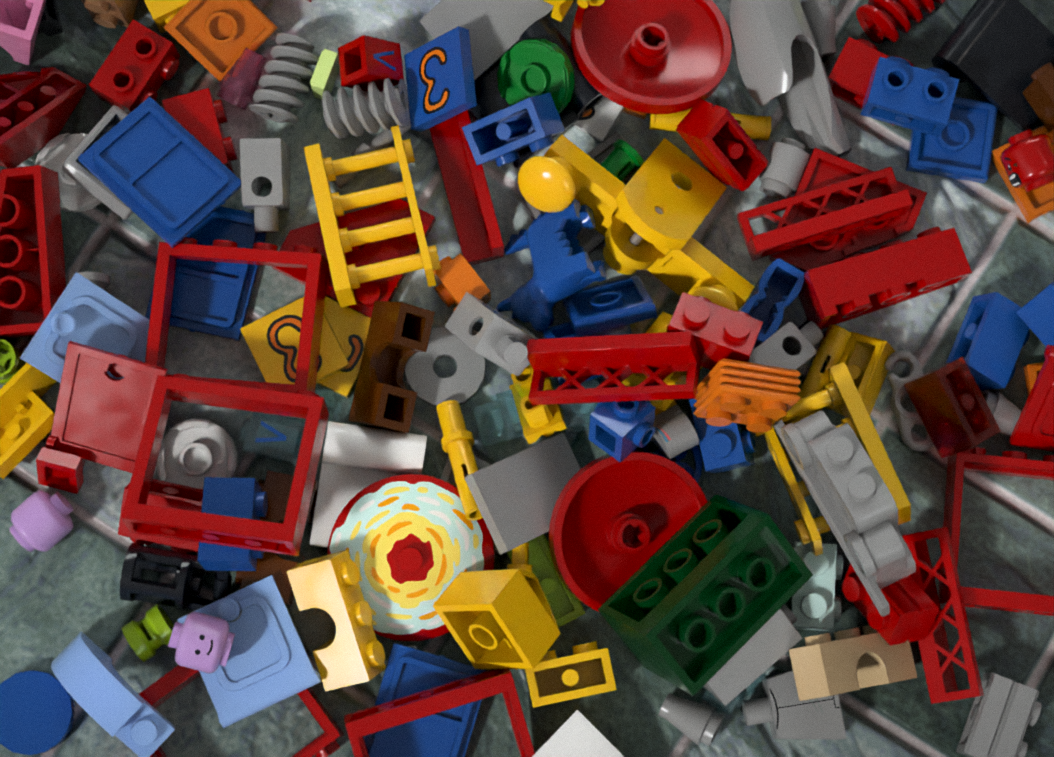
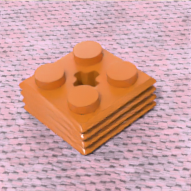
[693,358,801,433]

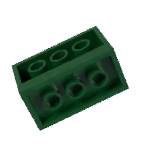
[598,494,813,696]

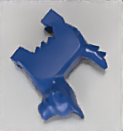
[496,199,607,332]

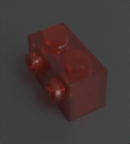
[904,356,1001,459]

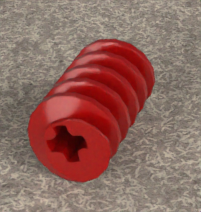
[856,0,946,44]

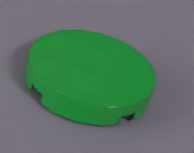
[497,39,575,113]

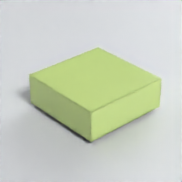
[310,49,340,100]

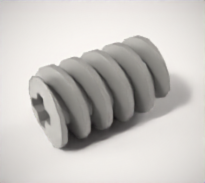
[249,33,319,123]
[322,78,410,140]

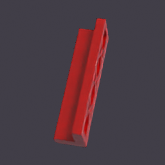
[429,110,504,266]
[737,166,913,261]
[526,331,701,405]
[902,527,984,704]

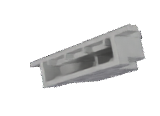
[773,410,916,617]

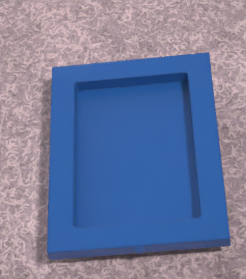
[78,96,241,248]
[145,206,267,341]
[364,642,488,757]

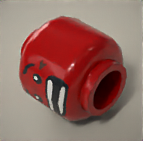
[1000,129,1054,193]

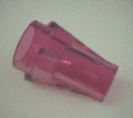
[217,47,267,110]

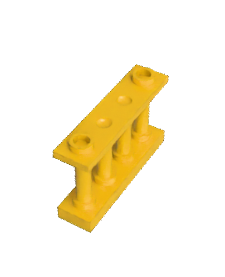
[303,125,441,308]
[754,362,911,556]

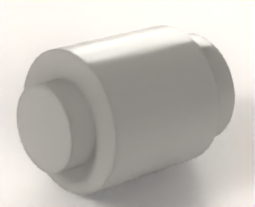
[759,138,810,200]

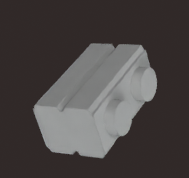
[956,672,1042,757]

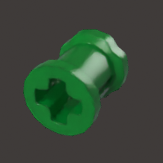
[600,139,644,181]

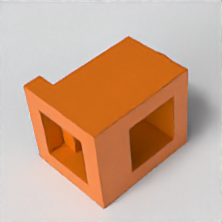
[433,253,491,312]

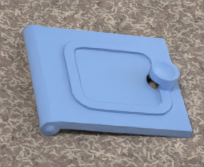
[20,272,169,383]
[177,575,321,728]

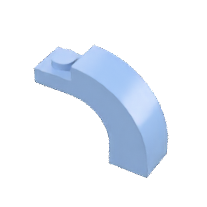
[51,631,175,757]

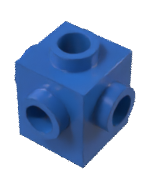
[588,400,656,463]

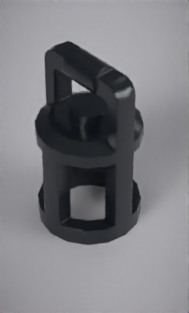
[120,543,232,610]

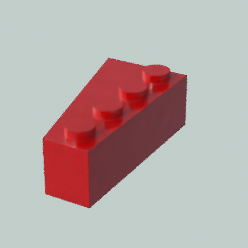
[0,165,66,339]
[798,226,972,330]

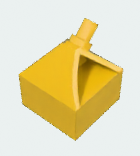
[433,542,561,669]

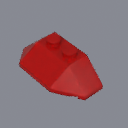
[0,67,87,169]

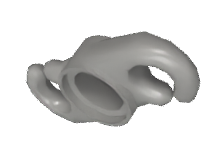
[884,351,937,452]

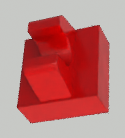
[36,447,85,494]

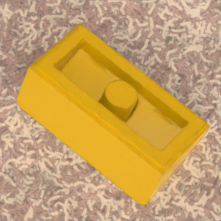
[825,332,895,416]

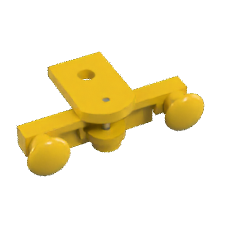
[518,134,755,311]

